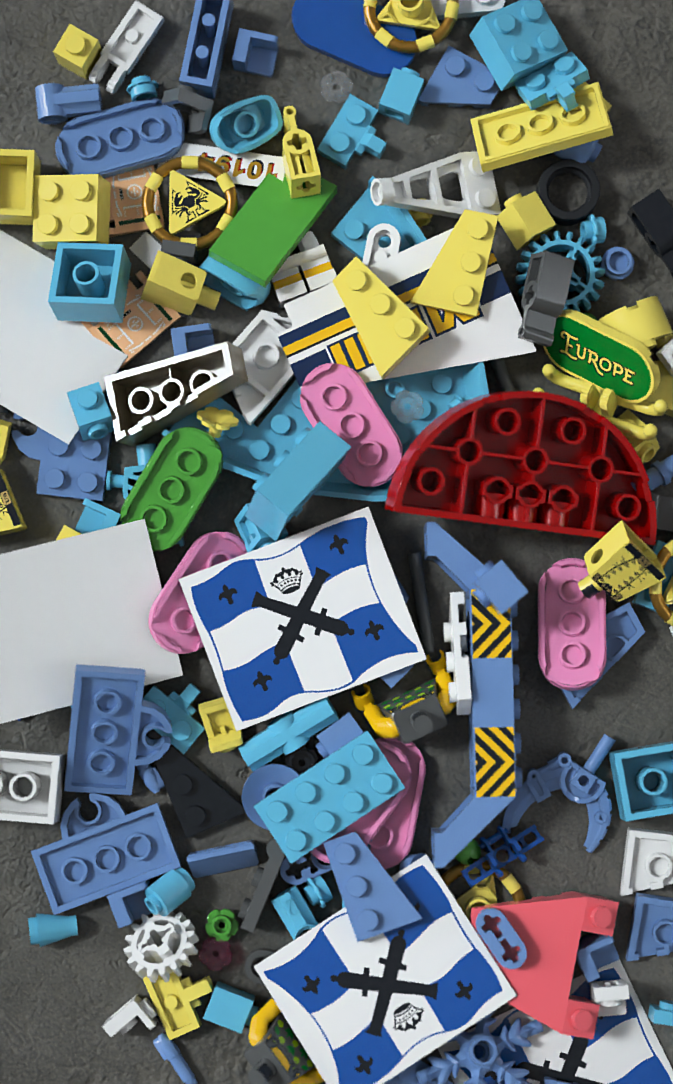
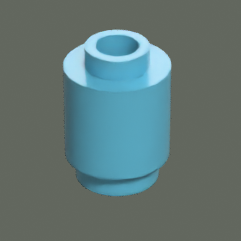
[144,867,195,916]

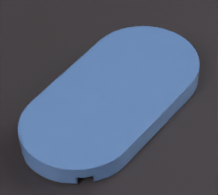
[55,98,185,178]

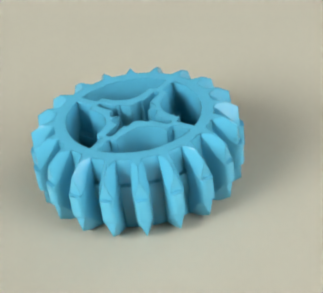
[515,231,605,312]

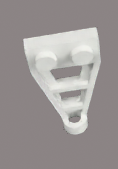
[370,151,501,219]

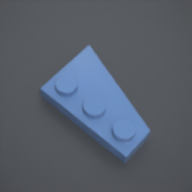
[560,602,645,709]
[625,892,673,961]

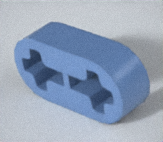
[476,907,527,969]

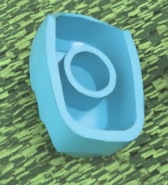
[209,95,283,154]
[200,255,271,311]

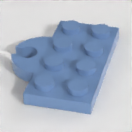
[11,370,119,502]
[64,664,172,795]
[31,793,182,915]

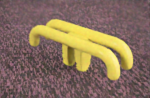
[533,364,668,441]

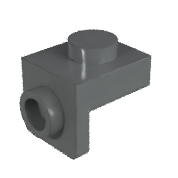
[161,85,214,136]
[161,230,201,266]

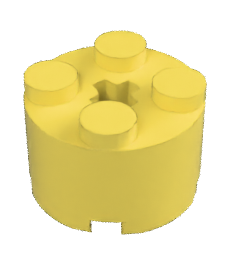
[598,296,673,349]

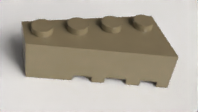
[104,341,248,447]

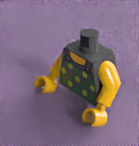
[351,650,456,744]
[244,998,324,1084]

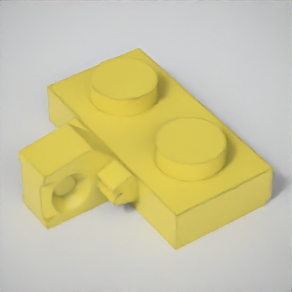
[143,972,215,1040]

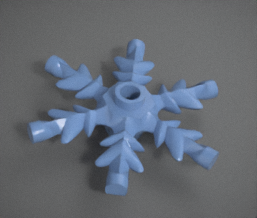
[416,1009,544,1084]

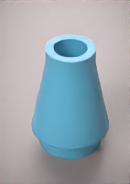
[28,913,78,947]

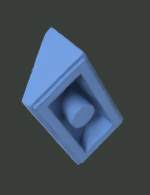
[186,839,259,878]

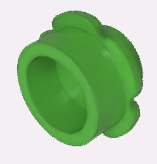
[205,908,239,942]

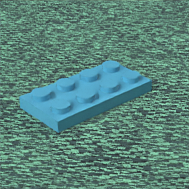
[253,730,405,864]

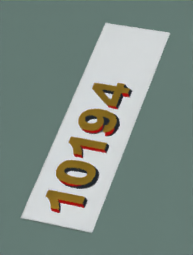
[158,142,285,187]

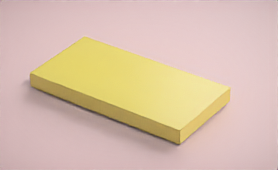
[470,82,613,172]

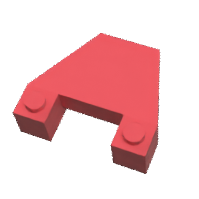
[469,891,619,1039]

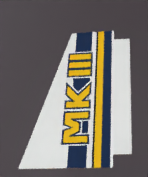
[277,228,536,389]

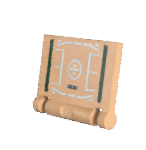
[104,165,165,238]
[80,270,181,368]

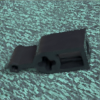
[627,189,673,277]

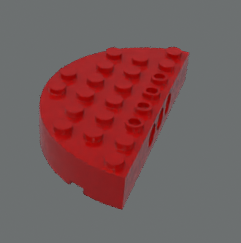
[384,391,657,545]

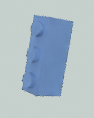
[179,0,234,99]

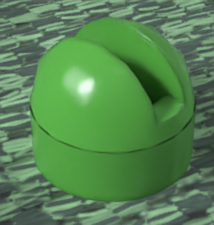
[454,838,481,865]

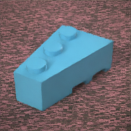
[245,421,351,541]

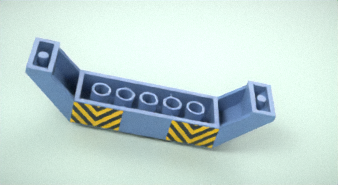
[424,522,522,868]

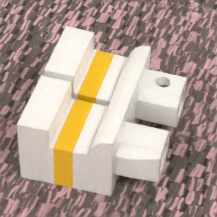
[271,231,337,308]

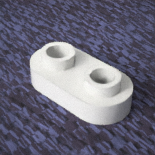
[362,223,401,267]

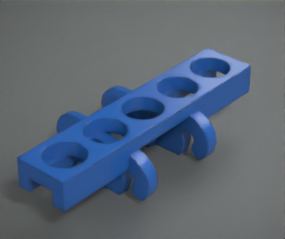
[461,824,544,887]

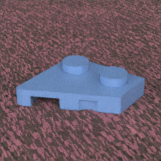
[418,46,500,108]

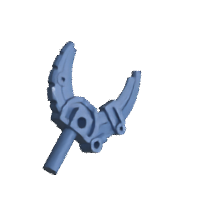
[502,733,616,853]

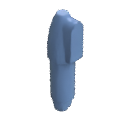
[136,764,165,794]
[153,1033,198,1084]

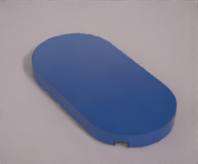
[292,0,417,78]

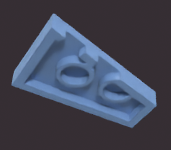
[323,831,423,942]

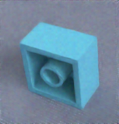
[469,0,568,91]
[48,242,131,323]
[608,741,673,821]

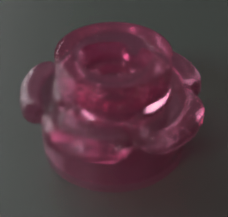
[199,937,232,971]

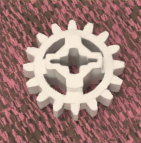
[124,911,199,983]

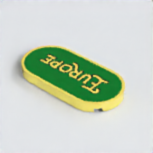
[543,309,660,403]

